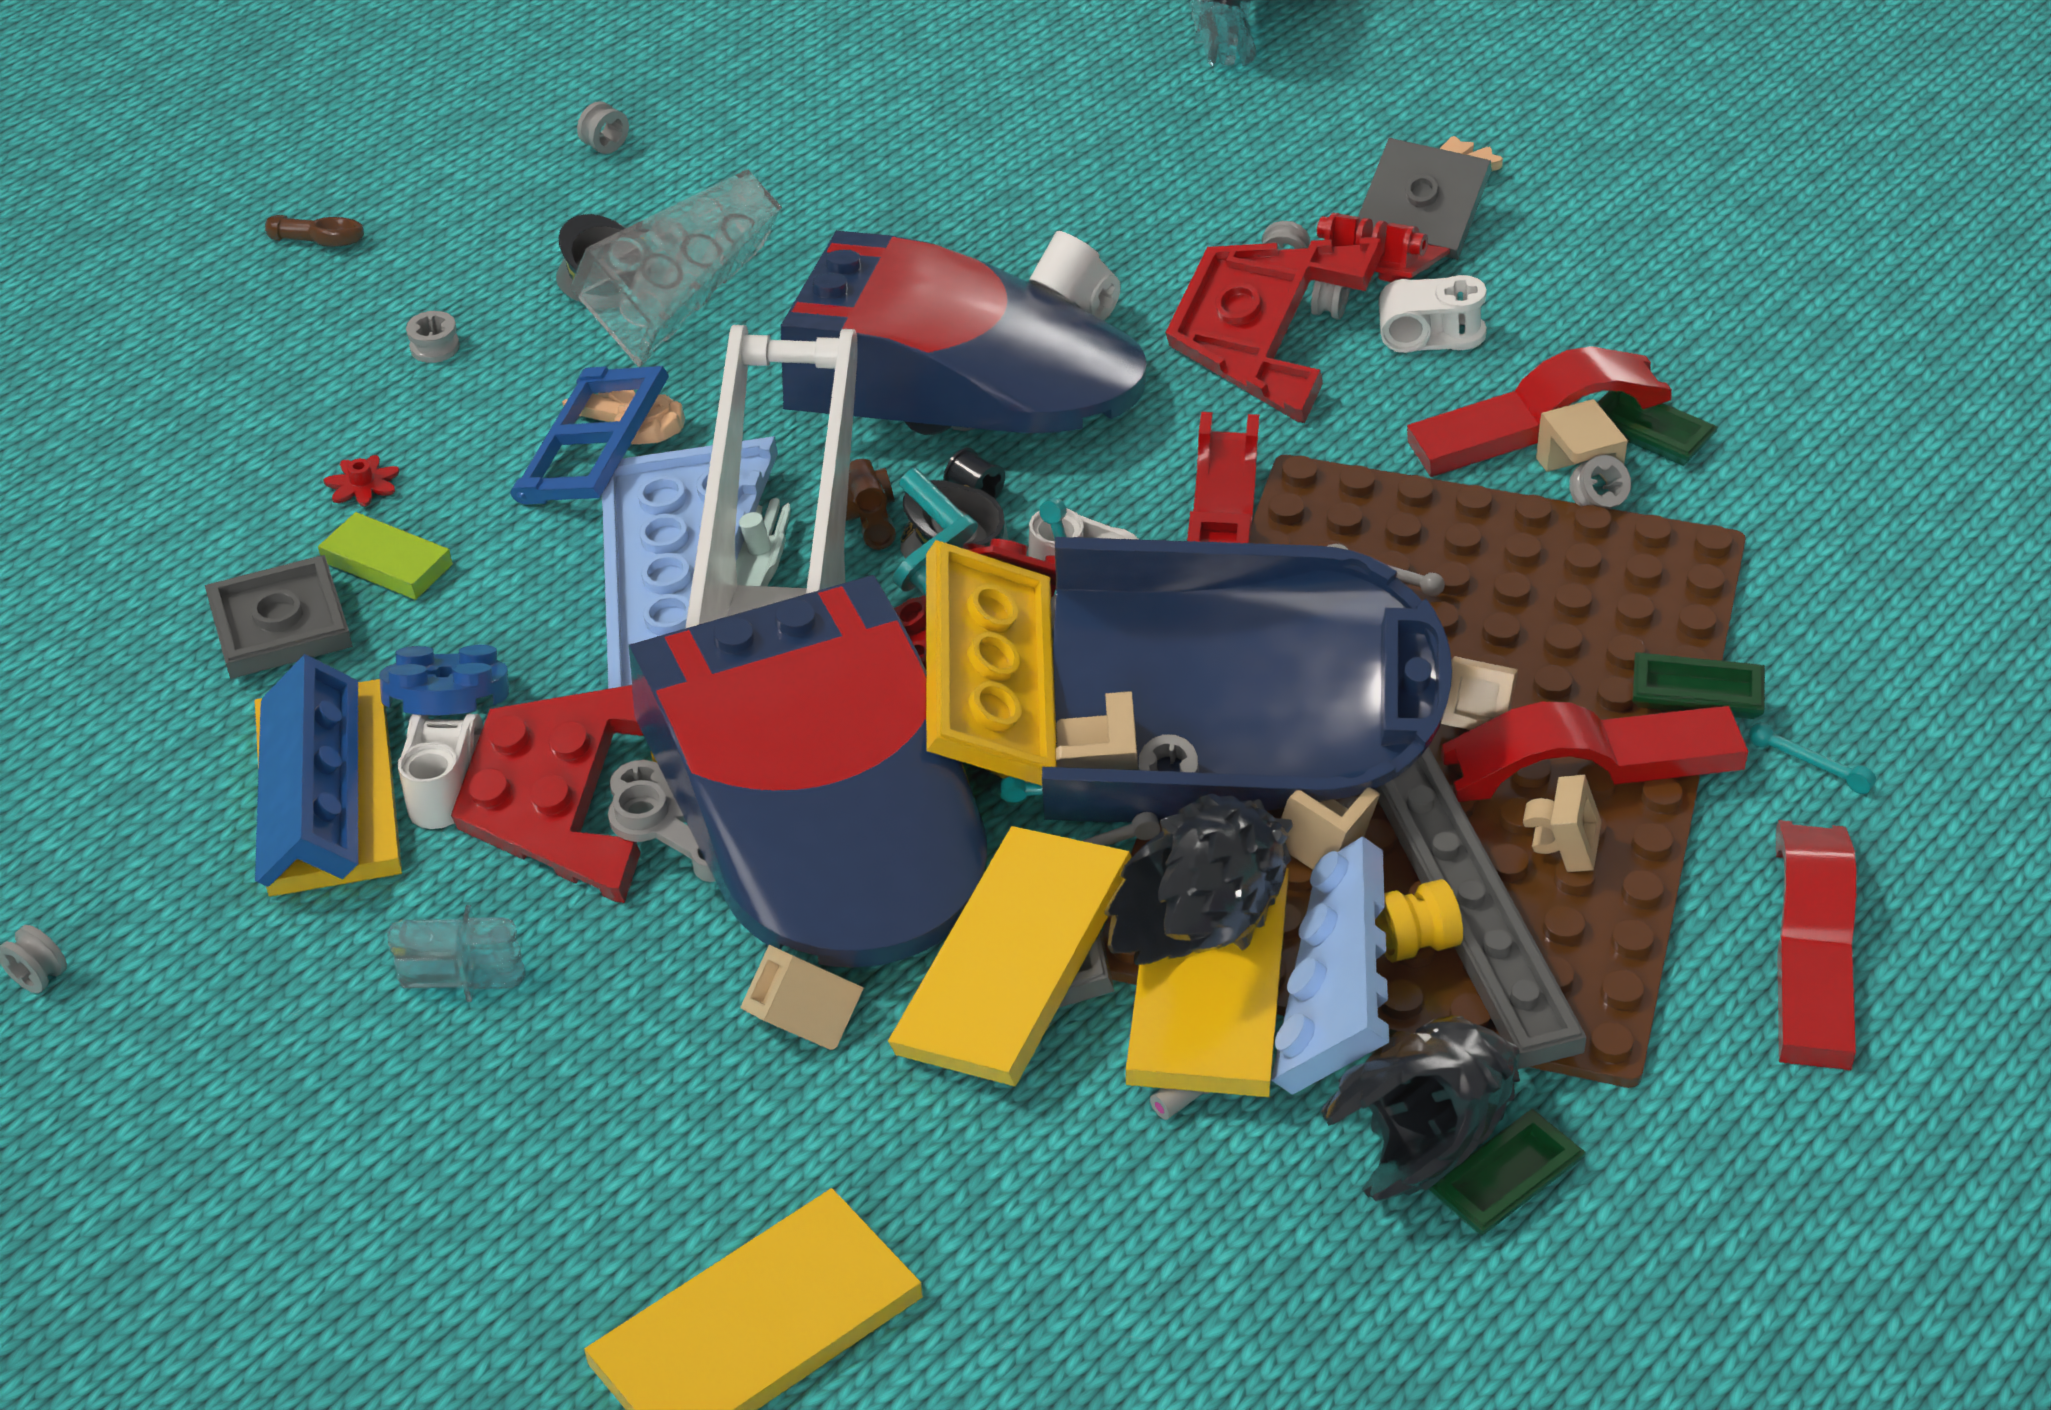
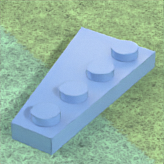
[1271,836,1389,1095]

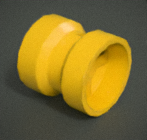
[1375,879,1463,963]

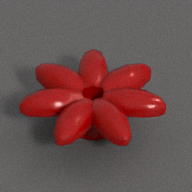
[323,455,400,507]

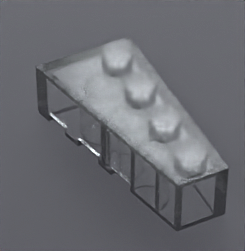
[570,169,782,367]

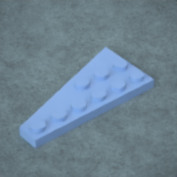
[602,436,778,689]

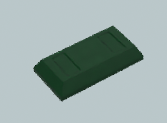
[1597,391,1718,466]
[1632,652,1765,719]
[1429,1108,1586,1236]

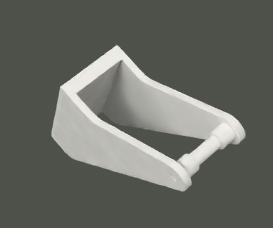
[685,325,858,628]

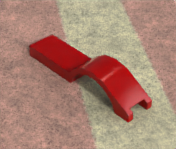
[1407,346,1672,477]
[1187,412,1260,543]
[1441,701,1748,802]
[1776,820,1856,1070]

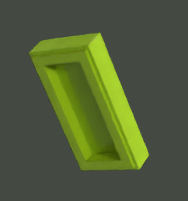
[318,512,453,600]

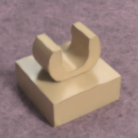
[1441,656,1518,730]
[1523,775,1602,872]

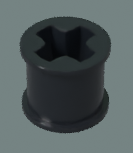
[943,448,1005,499]

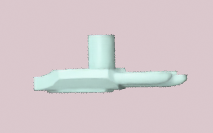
[736,498,791,586]

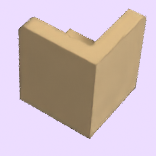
[1536,399,1628,484]
[1056,691,1139,770]
[1281,787,1380,869]
[740,945,864,1050]

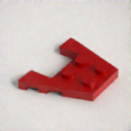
[1165,237,1383,423]
[451,685,644,903]

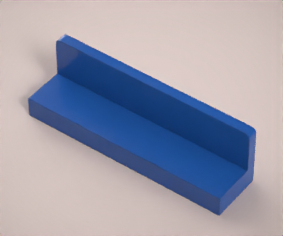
[255,654,358,887]

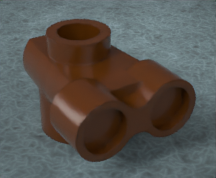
[846,459,896,550]

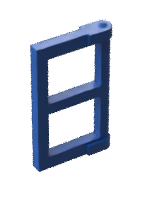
[510,366,669,504]

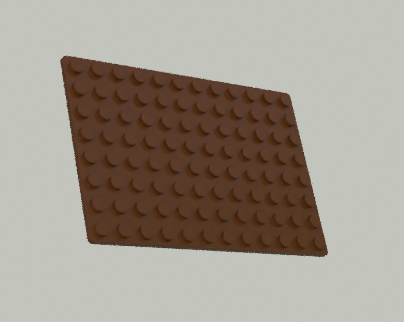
[1102,455,1746,1088]

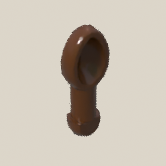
[265,215,364,247]

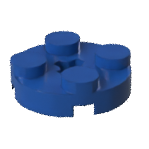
[379,645,509,715]

